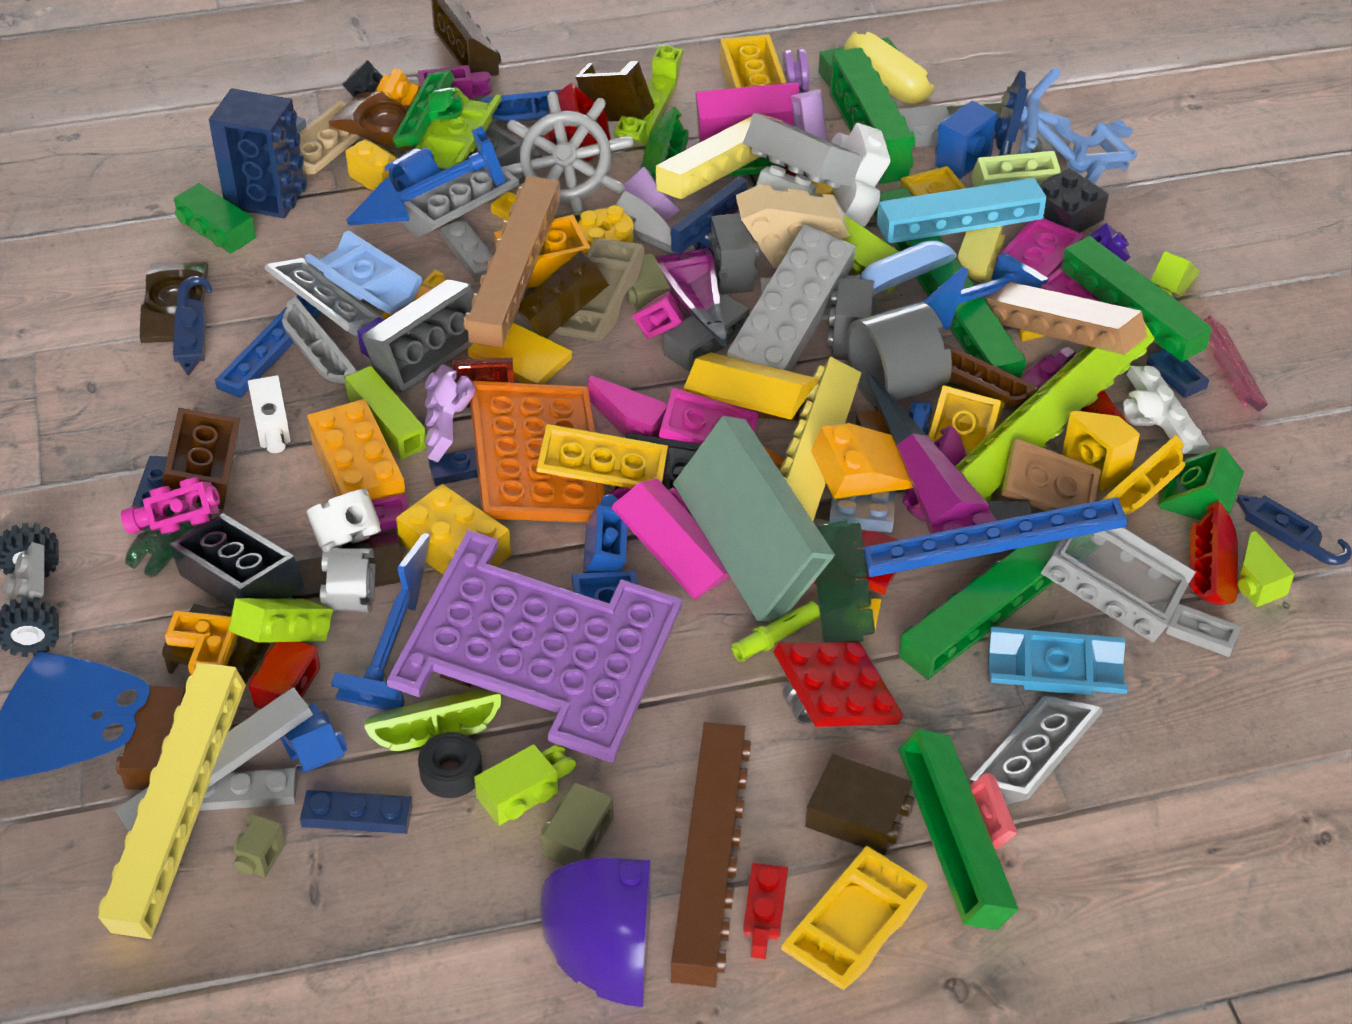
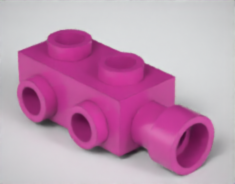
[121,477,220,535]

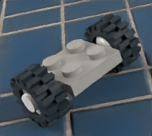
[0,523,59,657]

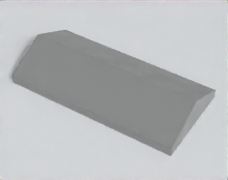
[264,258,384,338]
[970,695,1102,805]

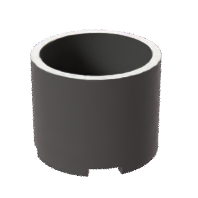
[846,302,952,407]

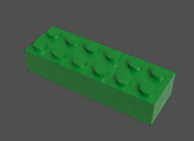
[830,47,916,184]

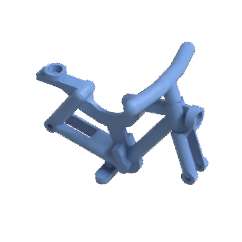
[1018,68,1137,184]

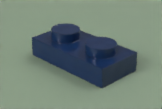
[1147,349,1209,398]

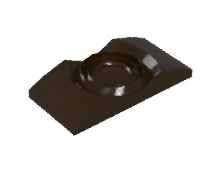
[140,262,208,343]

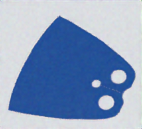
[0,652,150,781]

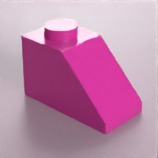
[632,291,685,339]

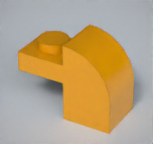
[375,68,420,106]

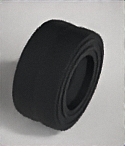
[418,732,482,798]

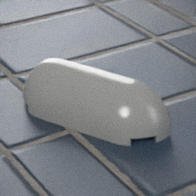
[282,296,357,385]

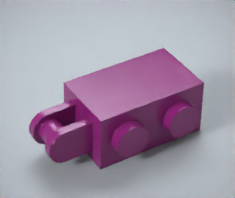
[418,65,492,100]

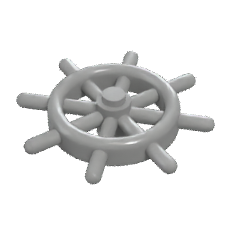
[502,92,634,212]

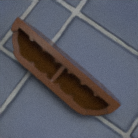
[944,343,1038,408]

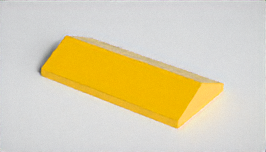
[684,352,817,420]
[536,424,668,489]

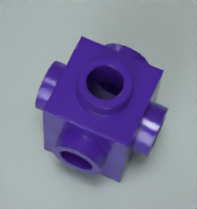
[1086,223,1131,262]

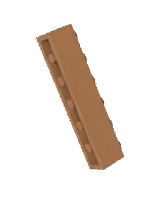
[987,282,1147,355]

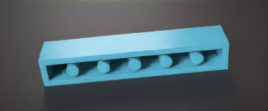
[877,178,1046,244]

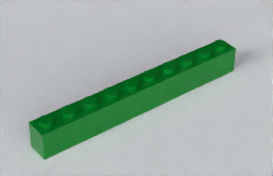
[874,188,1026,378]

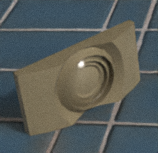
[552,238,645,342]

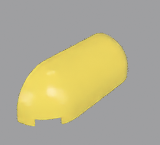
[844,31,934,104]
[958,225,1005,283]

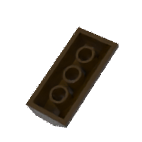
[431,0,501,76]

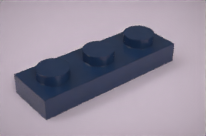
[300,790,413,834]

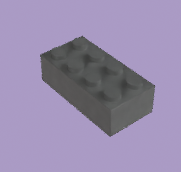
[361,279,474,392]

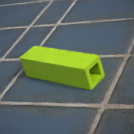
[345,366,427,461]

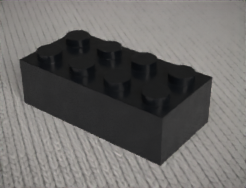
[169,513,304,609]

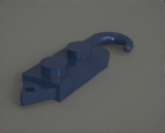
[994,71,1029,156]
[173,276,212,376]
[1237,495,1352,566]

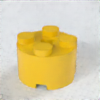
[579,205,634,247]

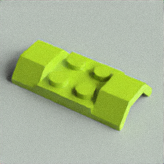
[415,87,502,171]

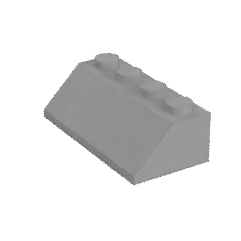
[402,167,520,238]

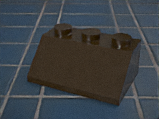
[517,251,609,338]

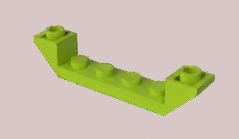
[614,45,683,146]

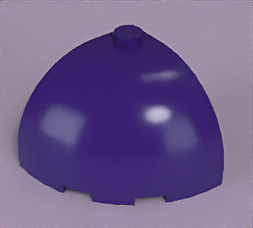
[540,858,651,1007]

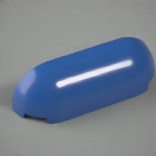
[481,88,580,122]

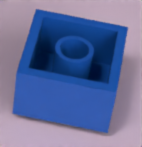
[935,100,997,179]

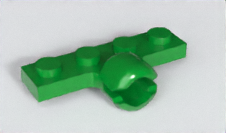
[392,70,463,148]

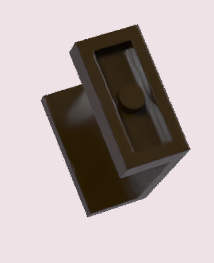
[576,61,655,121]

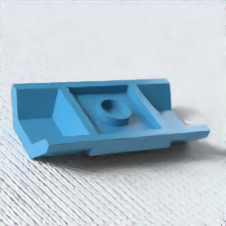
[988,627,1128,695]

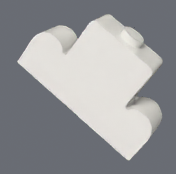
[831,123,890,227]

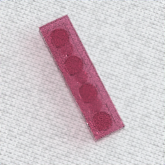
[1203,315,1268,412]

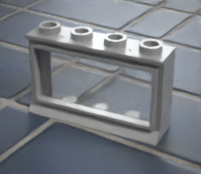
[1041,527,1196,643]

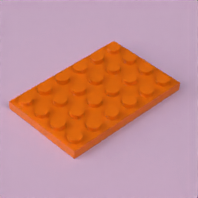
[470,381,605,523]

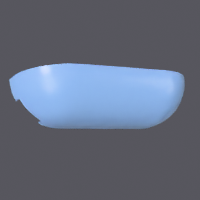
[860,240,957,295]

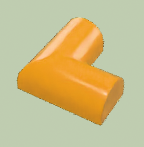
[165,611,238,675]

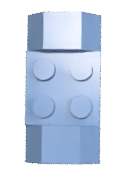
[305,230,422,315]

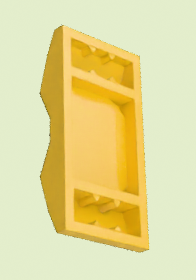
[781,846,927,990]

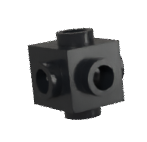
[342,60,383,98]

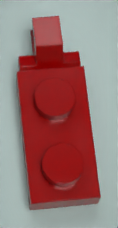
[743,862,788,959]

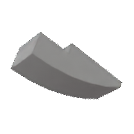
[616,191,676,254]

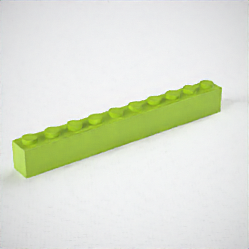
[955,322,1155,502]

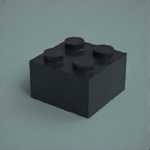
[1039,168,1109,233]

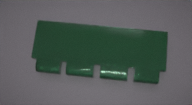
[816,520,875,642]

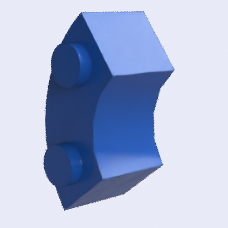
[280,703,347,774]

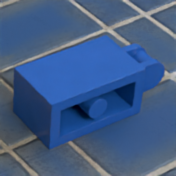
[583,494,627,573]

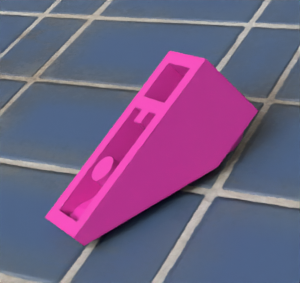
[588,375,667,438]

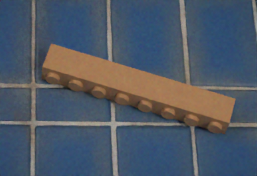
[464,176,560,347]

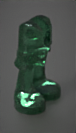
[125,488,212,578]

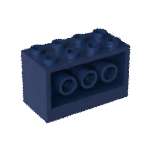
[208,88,307,219]

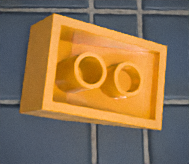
[811,423,913,499]

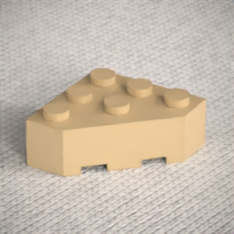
[736,184,850,269]

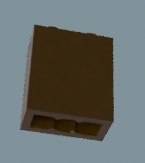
[805,753,915,856]

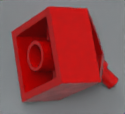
[543,82,611,162]

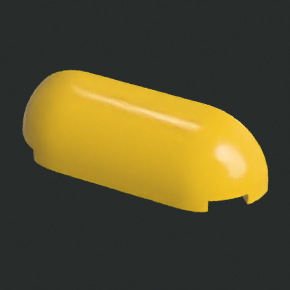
[1102,434,1185,515]

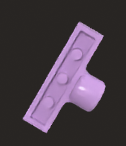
[425,364,475,462]

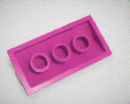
[695,82,800,143]
[611,478,730,600]

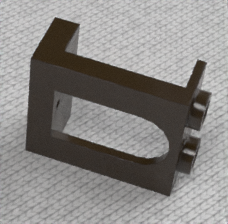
[162,603,271,685]

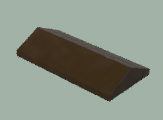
[285,532,403,599]

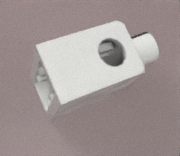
[248,375,290,453]

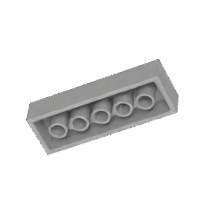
[727,224,856,372]

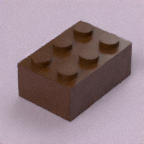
[162,408,240,510]

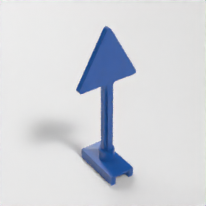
[346,126,506,226]
[923,253,1048,330]
[331,533,431,710]

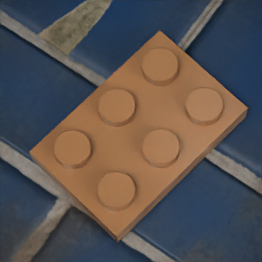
[1001,438,1101,511]

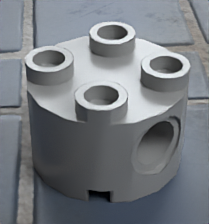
[320,547,376,613]

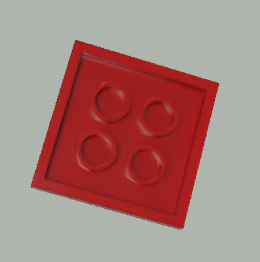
[773,642,904,727]

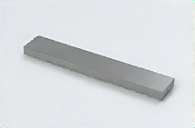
[114,687,313,832]

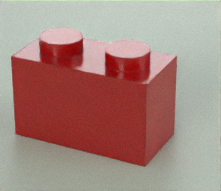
[248,642,321,709]

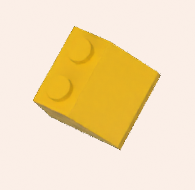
[345,139,400,191]
[928,385,1005,455]
[1062,411,1140,492]

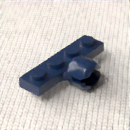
[670,176,748,254]

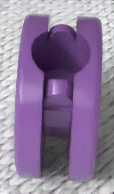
[783,49,809,93]

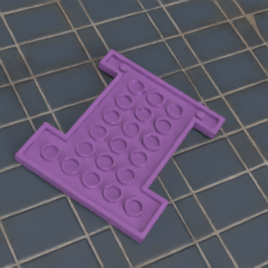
[387,530,683,763]

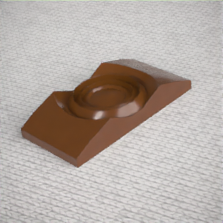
[329,92,416,152]

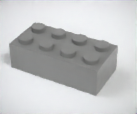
[743,113,863,189]

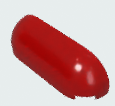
[1189,500,1238,605]

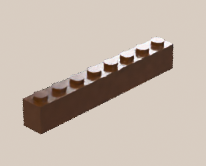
[671,722,751,988]

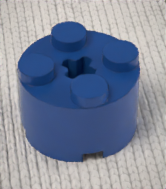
[384,148,442,192]

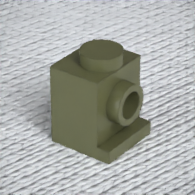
[233,813,285,878]

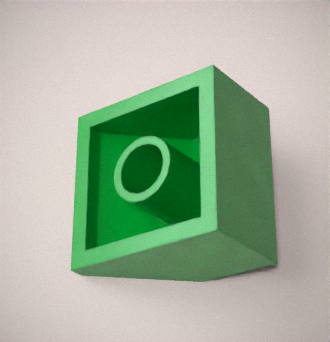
[1158,446,1244,520]

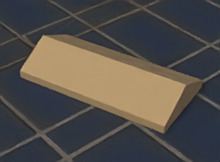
[299,100,360,175]

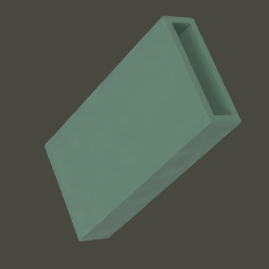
[673,416,835,622]

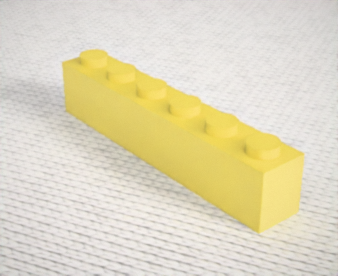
[656,113,782,199]

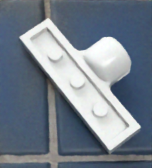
[1123,366,1209,454]

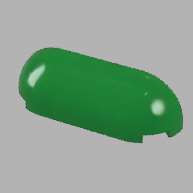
[640,106,689,180]

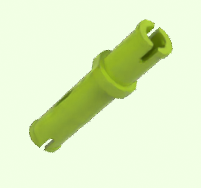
[732,600,821,663]

